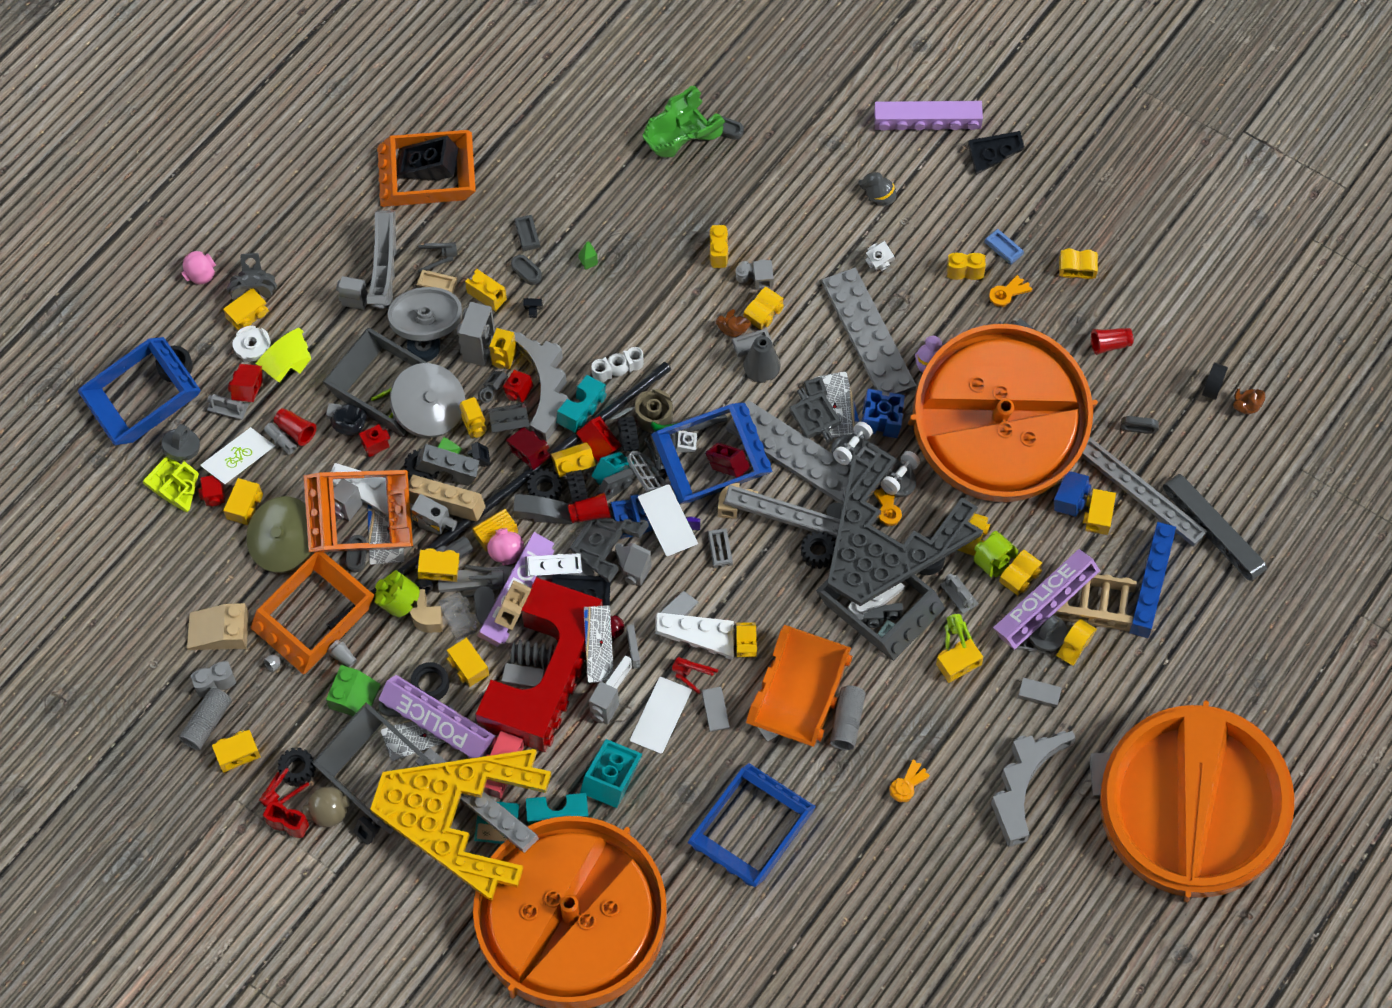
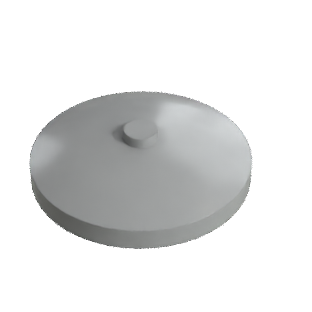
[388,287,462,341]
[390,363,465,438]

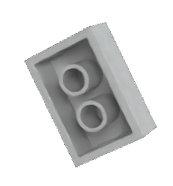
[457,302,495,366]

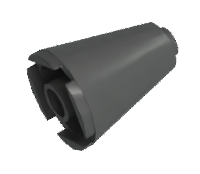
[743,336,781,383]

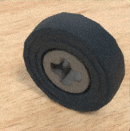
[407,338,440,362]

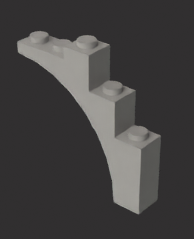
[367,210,396,308]
[510,330,570,442]
[991,731,1075,847]

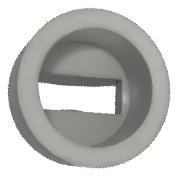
[263,654,280,672]

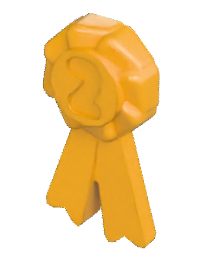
[989,275,1032,307]
[874,488,902,526]
[889,759,930,802]

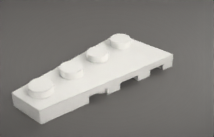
[331,463,388,517]
[655,613,734,660]

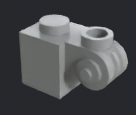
[736,260,774,290]

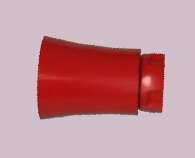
[1091,328,1134,355]
[273,408,316,446]
[568,492,611,523]

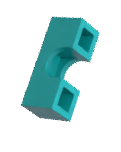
[556,375,607,433]
[526,793,589,826]

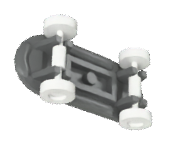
[831,422,920,497]

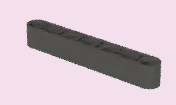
[1163,474,1267,581]

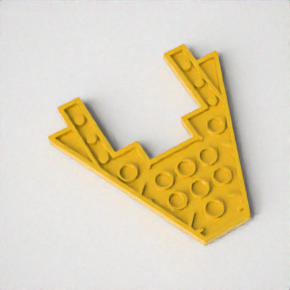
[370,749,551,901]

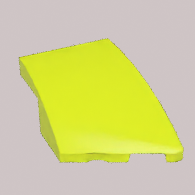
[255,328,311,383]
[143,456,199,513]

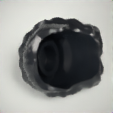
[330,403,367,436]

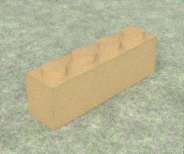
[408,475,485,522]

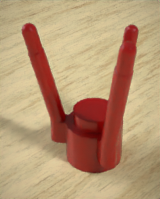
[672,657,718,694]
[259,768,309,808]

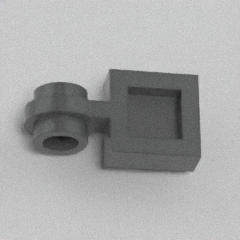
[478,371,508,403]

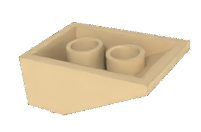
[187,603,249,650]

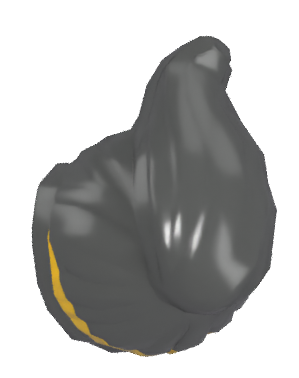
[858,172,897,205]

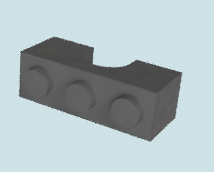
[415,444,479,486]

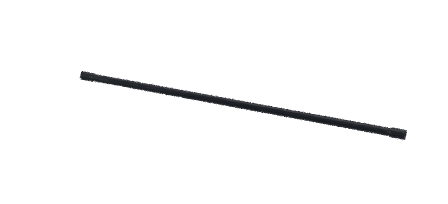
[326,362,671,630]

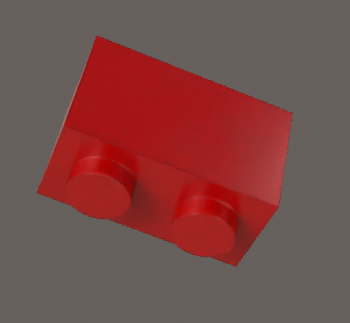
[228,364,263,402]

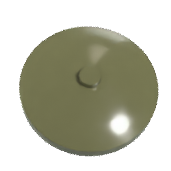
[246,496,315,574]

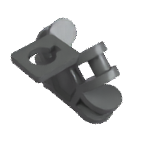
[227,253,277,300]

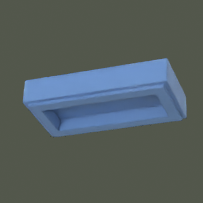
[984,229,1024,265]

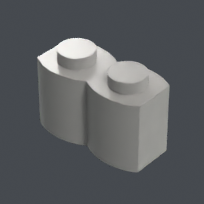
[336,276,368,310]
[190,661,236,697]

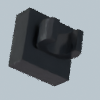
[523,298,543,318]
[467,442,490,467]
[353,816,380,845]

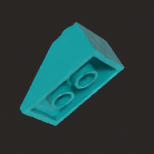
[580,739,642,808]

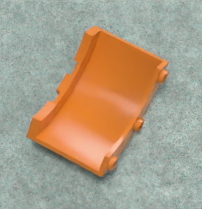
[746,625,853,747]

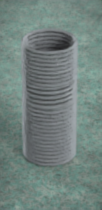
[830,685,866,750]
[179,687,232,750]

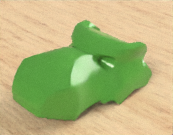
[642,86,725,158]

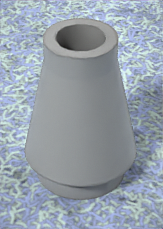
[328,640,357,668]

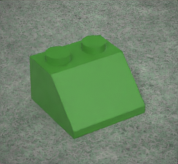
[326,665,381,716]

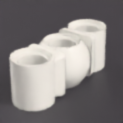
[591,347,644,382]

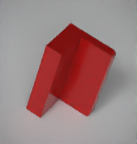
[577,416,622,462]

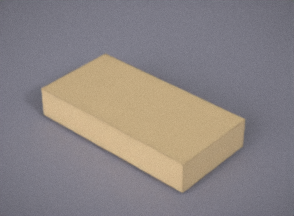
[416,270,457,293]

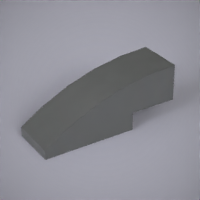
[513,494,572,524]

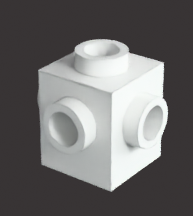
[865,241,895,271]

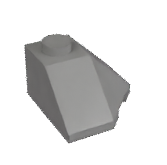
[615,543,652,586]

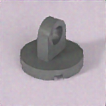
[162,424,200,461]
[1028,615,1068,652]

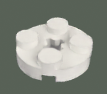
[233,326,271,363]

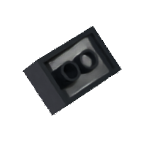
[397,136,458,180]

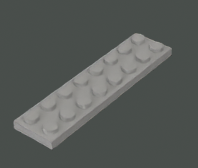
[822,267,916,396]
[726,400,851,504]

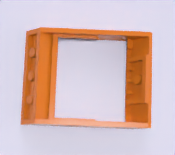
[304,470,413,552]

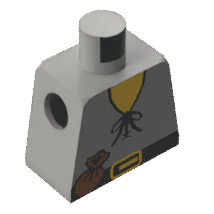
[411,494,457,535]

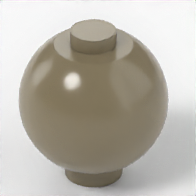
[303,787,350,827]

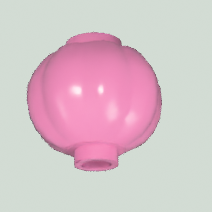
[181,251,216,285]
[487,528,524,565]

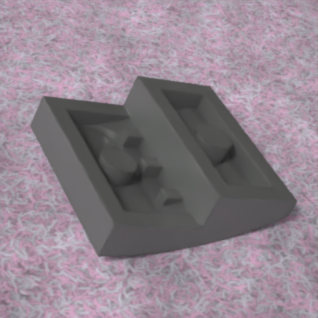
[488,403,529,433]

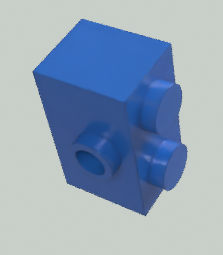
[1054,471,1091,517]

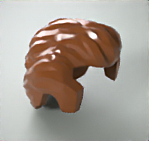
[716,309,751,337]
[1233,389,1265,415]

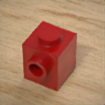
[503,370,534,403]
[359,424,390,457]
[199,475,225,506]

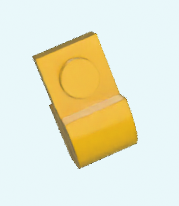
[1056,619,1097,666]
[736,622,757,657]

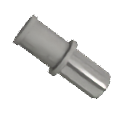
[264,422,297,455]

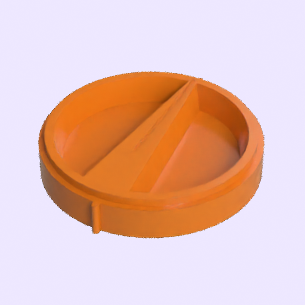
[908,324,1098,502]
[1100,700,1295,902]
[473,816,667,1008]

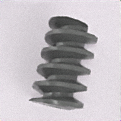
[510,640,553,669]

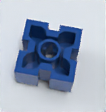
[861,389,905,438]

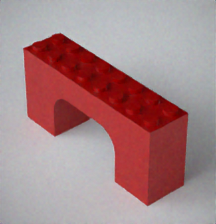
[475,577,603,752]

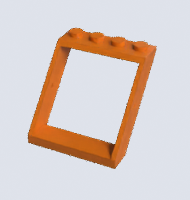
[377,130,476,207]
[250,552,374,675]

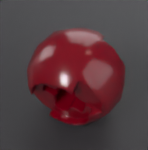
[610,615,625,639]

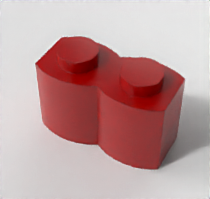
[263,802,309,838]

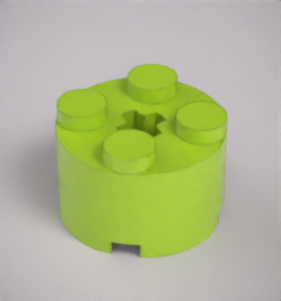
[974,531,1018,577]
[375,570,420,617]

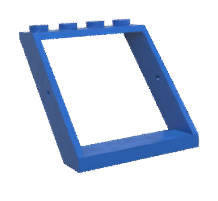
[78,337,201,445]
[651,403,773,504]
[687,763,816,887]

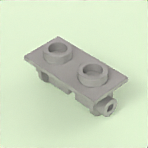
[207,394,249,420]
[940,573,979,614]

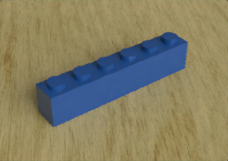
[1129,522,1176,638]

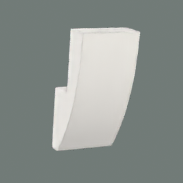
[670,431,697,452]

